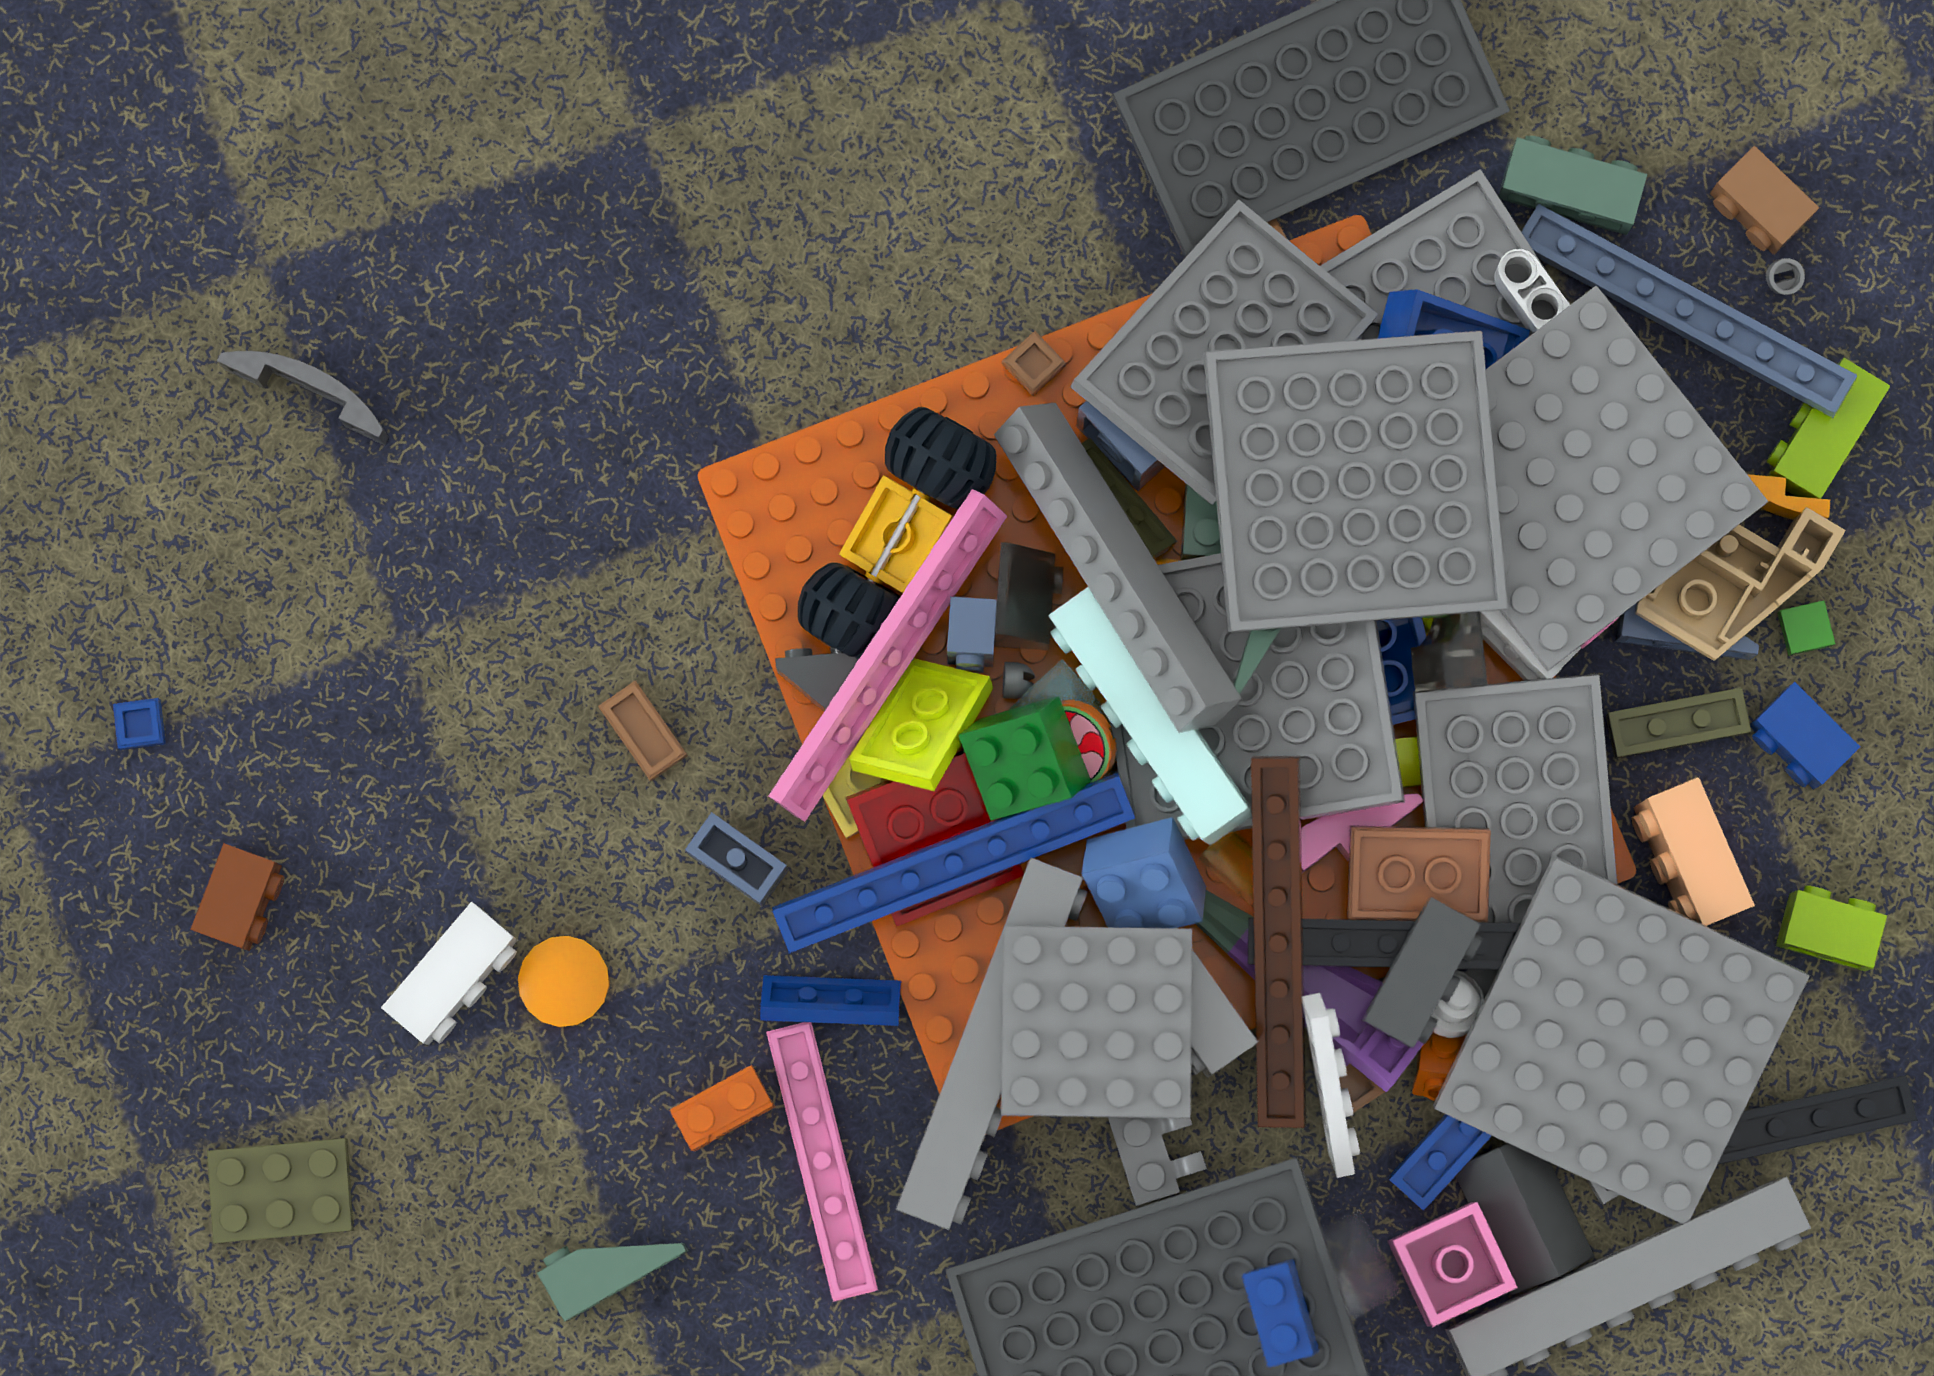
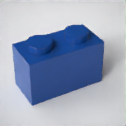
[1750,682,1860,790]
[1242,1259,1319,1367]

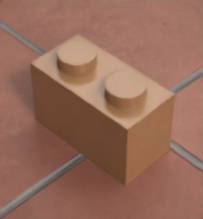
[1710,146,1820,255]

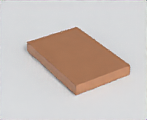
[1347,826,1491,922]

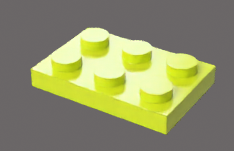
[849,658,993,791]

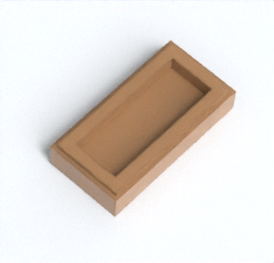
[598,680,688,782]

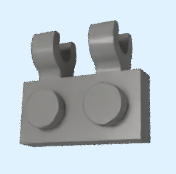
[1108,1117,1207,1206]

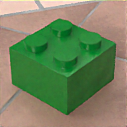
[958,696,1091,821]

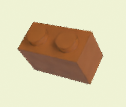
[190,843,285,951]

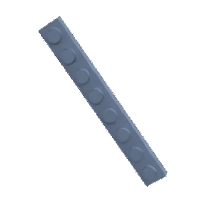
[1521,204,1857,418]

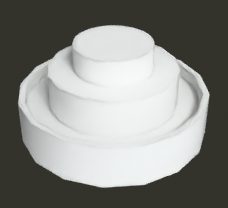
[1431,970,1484,1038]

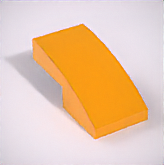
[1747,474,1830,520]

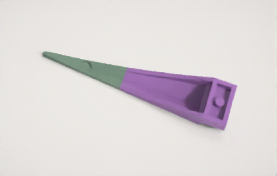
[1195,890,1433,1092]

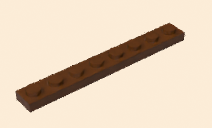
[1251,756,1306,1128]

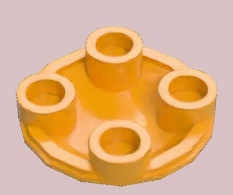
[518,936,610,1028]

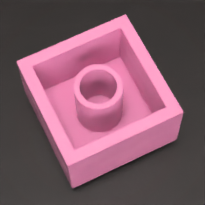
[1387,1202,1517,1327]

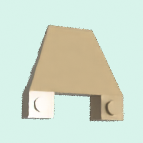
[1635,507,1846,661]

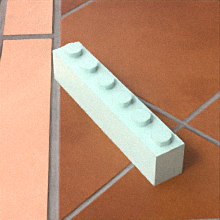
[1048,587,1252,846]

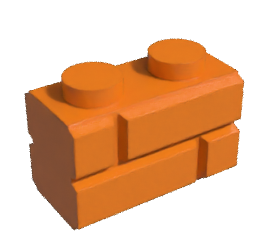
[670,1065,775,1152]

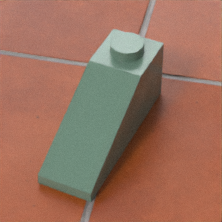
[537,1243,689,1322]

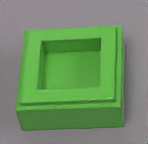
[1777,600,1835,656]

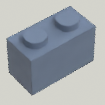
[947,597,997,673]
[685,812,789,907]

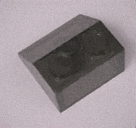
[994,542,1064,650]

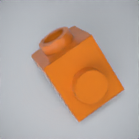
[1412,1032,1467,1101]

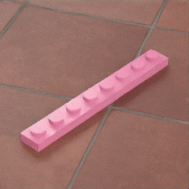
[769,489,1007,822]

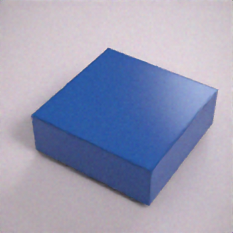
[113,698,166,750]

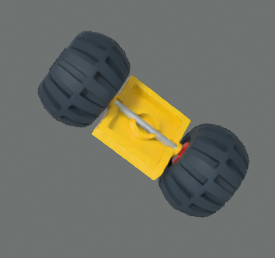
[797,407,996,659]

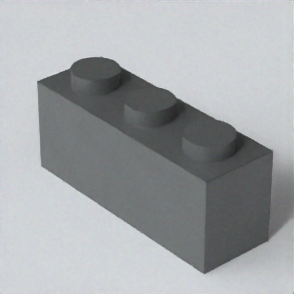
[1361,897,1483,1048]

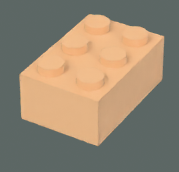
[1632,777,1755,926]

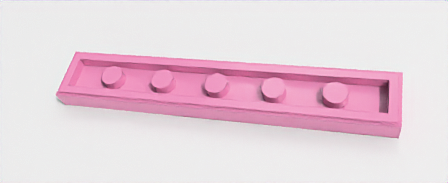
[766,1022,878,1302]

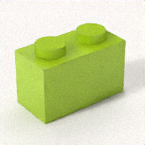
[1776,885,1887,971]

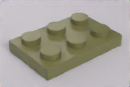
[207,1138,354,1244]

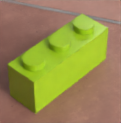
[1766,358,1890,499]

